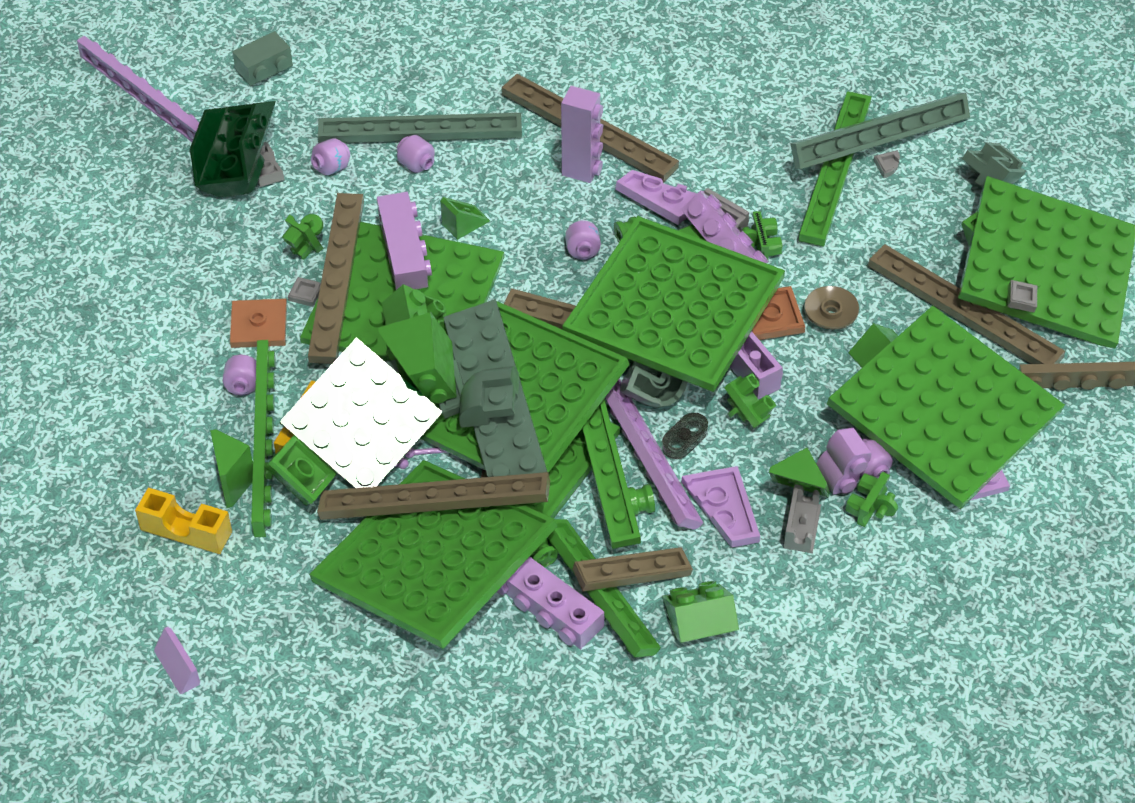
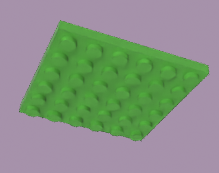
[958,176,1135,349]
[562,216,785,392]
[300,222,505,362]
[420,301,630,473]
[827,305,1065,509]
[309,460,557,649]

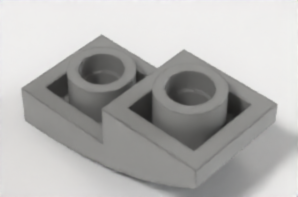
[257,142,285,187]

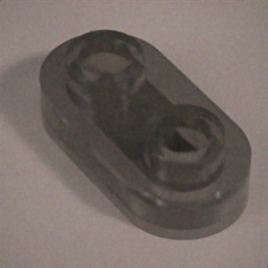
[662,413,708,459]

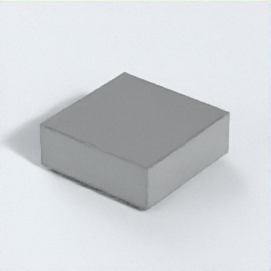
[288,277,321,307]
[1007,280,1037,313]

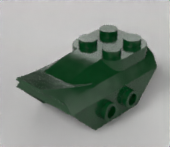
[190,101,276,197]

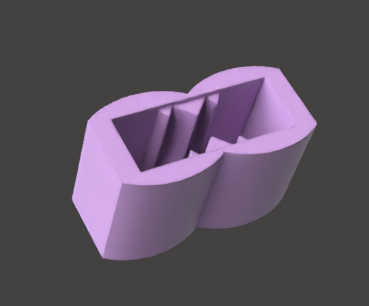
[816,428,871,495]

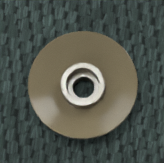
[804,286,859,330]

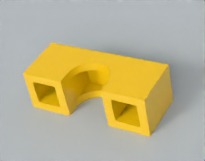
[135,487,232,554]

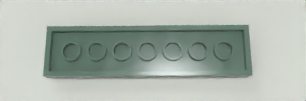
[443,299,548,477]

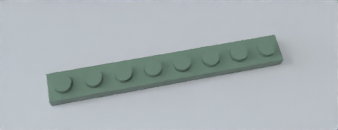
[790,93,970,169]
[318,113,522,143]

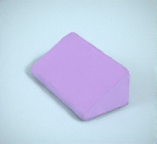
[154,626,200,694]

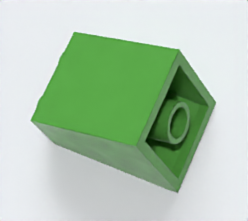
[378,312,457,404]

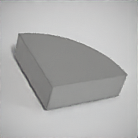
[874,150,900,178]

